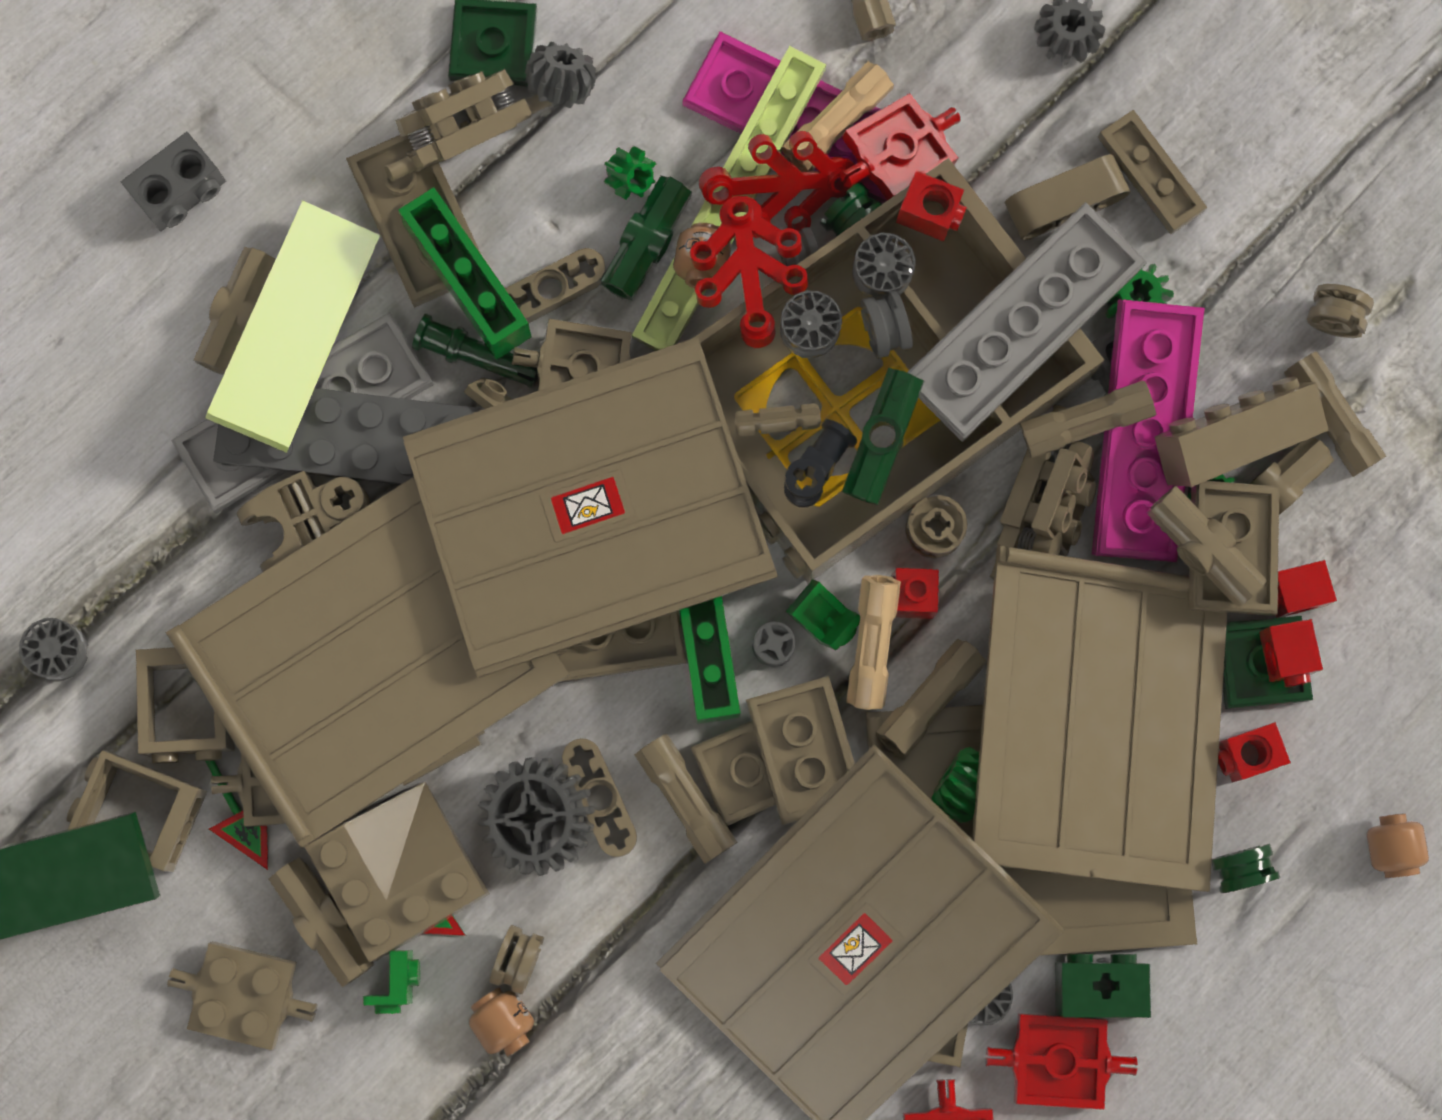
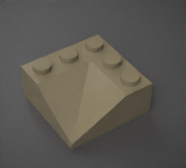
[305,782,490,962]

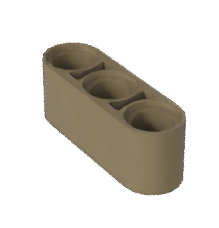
[1005,154,1131,241]

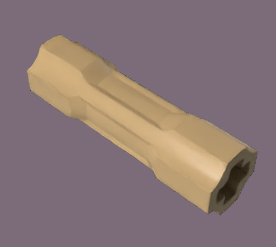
[782,61,894,172]
[847,575,901,710]

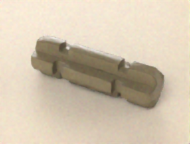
[734,403,821,436]

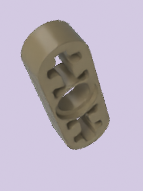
[505,248,606,323]
[562,738,637,857]

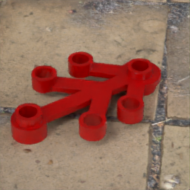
[698,131,859,238]
[690,196,808,348]

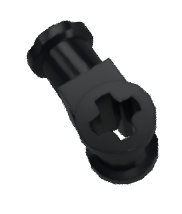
[784,419,858,508]

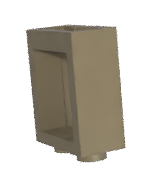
[136,647,235,764]
[67,750,208,872]

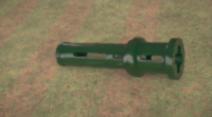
[412,313,538,389]

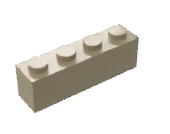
[1154,377,1329,487]

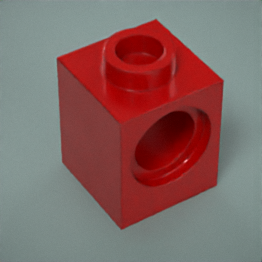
[896,171,967,242]
[1275,560,1337,618]
[891,568,939,619]
[1259,619,1323,687]
[1218,722,1291,783]

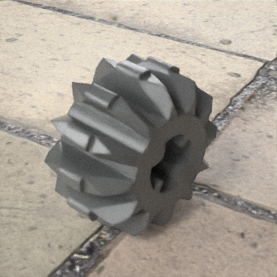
[1034,0,1105,66]
[525,41,596,108]

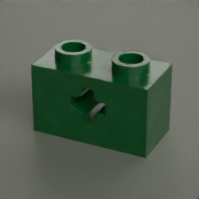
[1055,954,1151,1018]

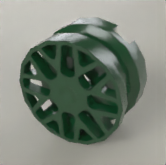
[820,182,882,237]
[1212,844,1280,894]

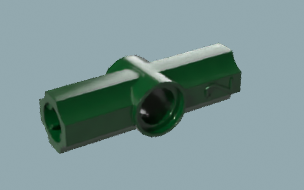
[601,175,692,301]
[842,367,925,506]

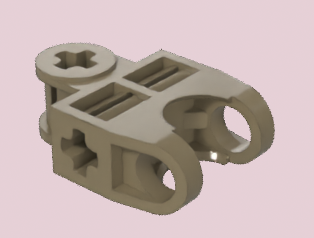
[237,471,371,572]

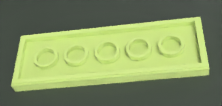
[205,200,380,453]

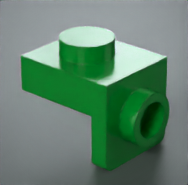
[785,579,860,651]
[363,950,420,1014]

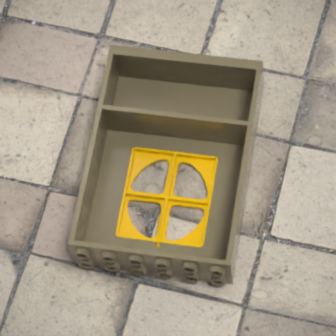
[692,158,1104,584]

